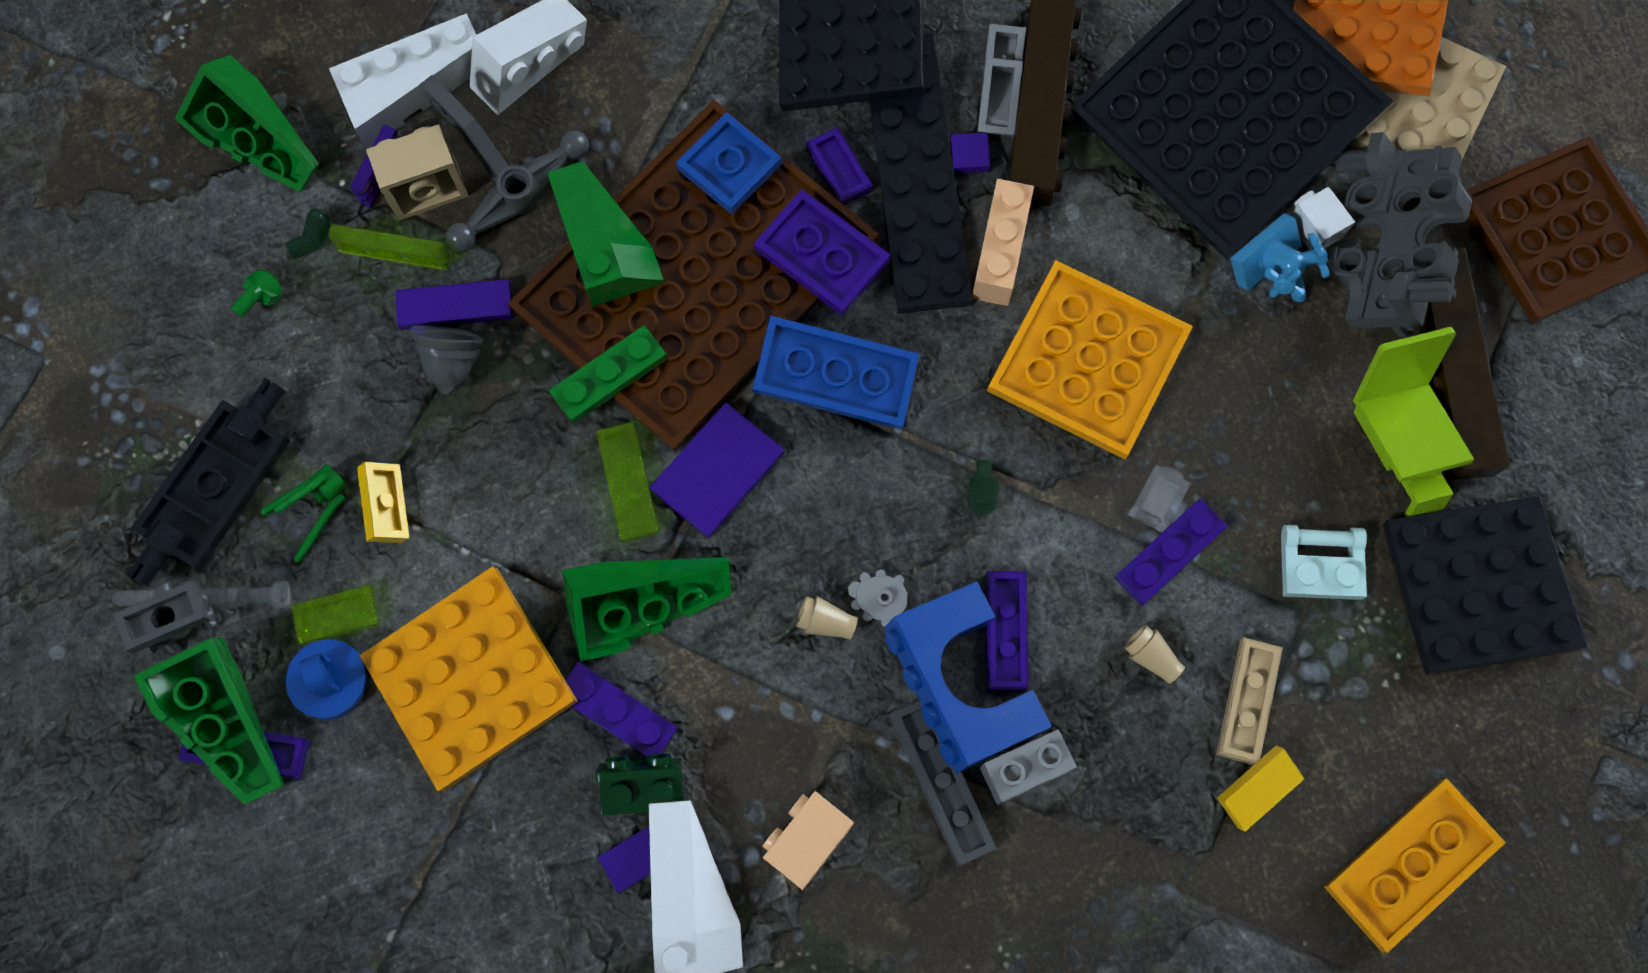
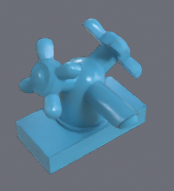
[1230,213,1330,302]

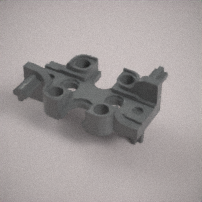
[1330,132,1472,338]

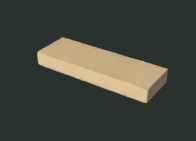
[1216,637,1283,765]

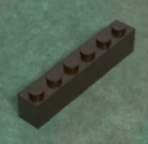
[1008,0,1082,206]
[1419,247,1510,480]

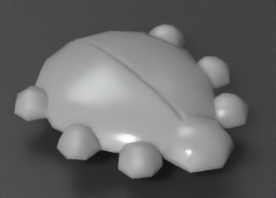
[848,569,908,627]

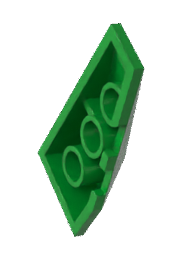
[174,55,319,192]
[562,557,731,662]
[133,637,284,805]

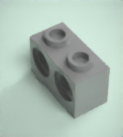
[980,729,1077,806]

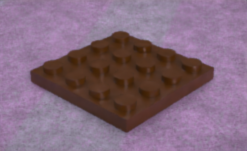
[1466,136,1648,324]

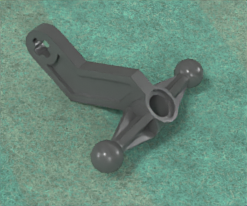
[419,75,589,252]

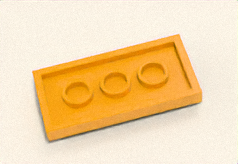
[1324,778,1506,953]

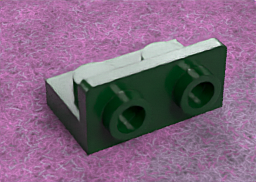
[596,753,684,816]

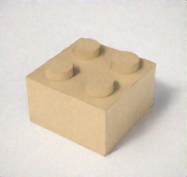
[366,124,469,221]

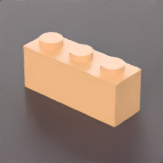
[972,179,1034,306]

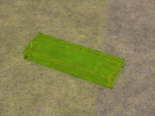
[328,224,450,270]
[596,422,660,543]

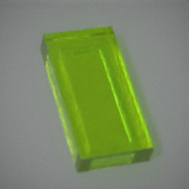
[291,585,380,645]

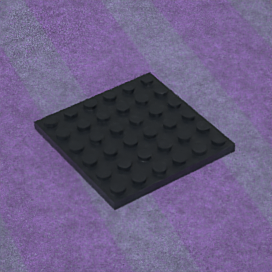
[1070,0,1394,261]

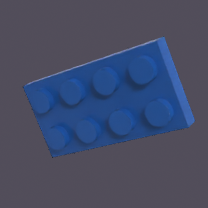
[752,315,919,430]

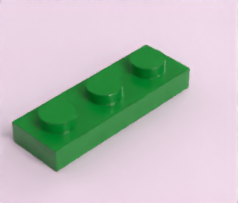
[549,325,668,424]

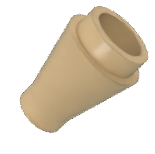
[796,596,858,640]
[1124,625,1185,684]

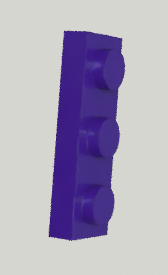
[1114,498,1228,606]
[565,662,679,757]

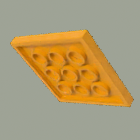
[987,260,1193,460]
[359,566,578,792]

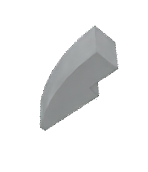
[977,24,1026,136]

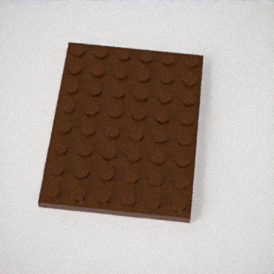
[508,99,879,453]

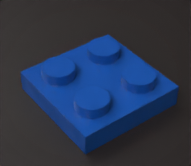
[676,112,782,215]

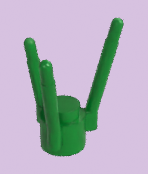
[261,464,348,563]

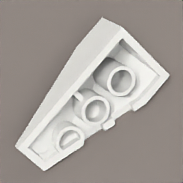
[649,800,743,973]

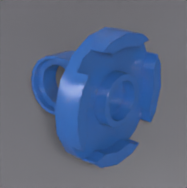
[285,639,370,721]

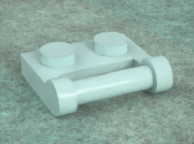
[1281,525,1367,600]

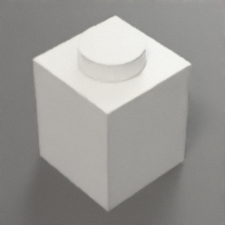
[1291,187,1355,250]

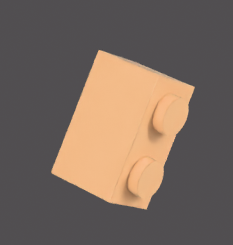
[762,791,854,891]

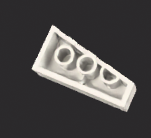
[329,13,476,149]

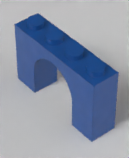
[884,582,1052,774]

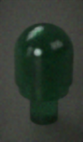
[967,460,999,515]

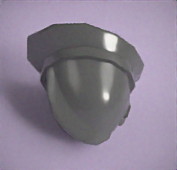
[409,325,484,395]

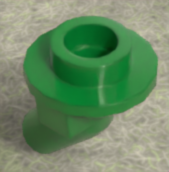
[230,270,282,318]

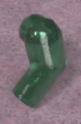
[285,209,330,260]

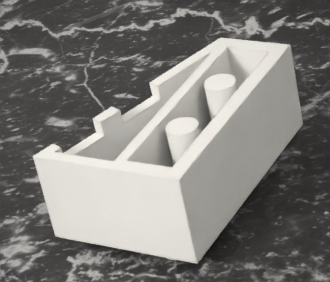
[470,0,587,115]

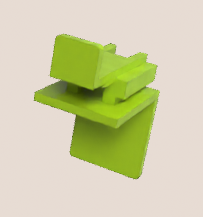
[1353,327,1474,517]

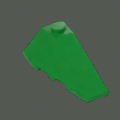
[547,161,664,307]

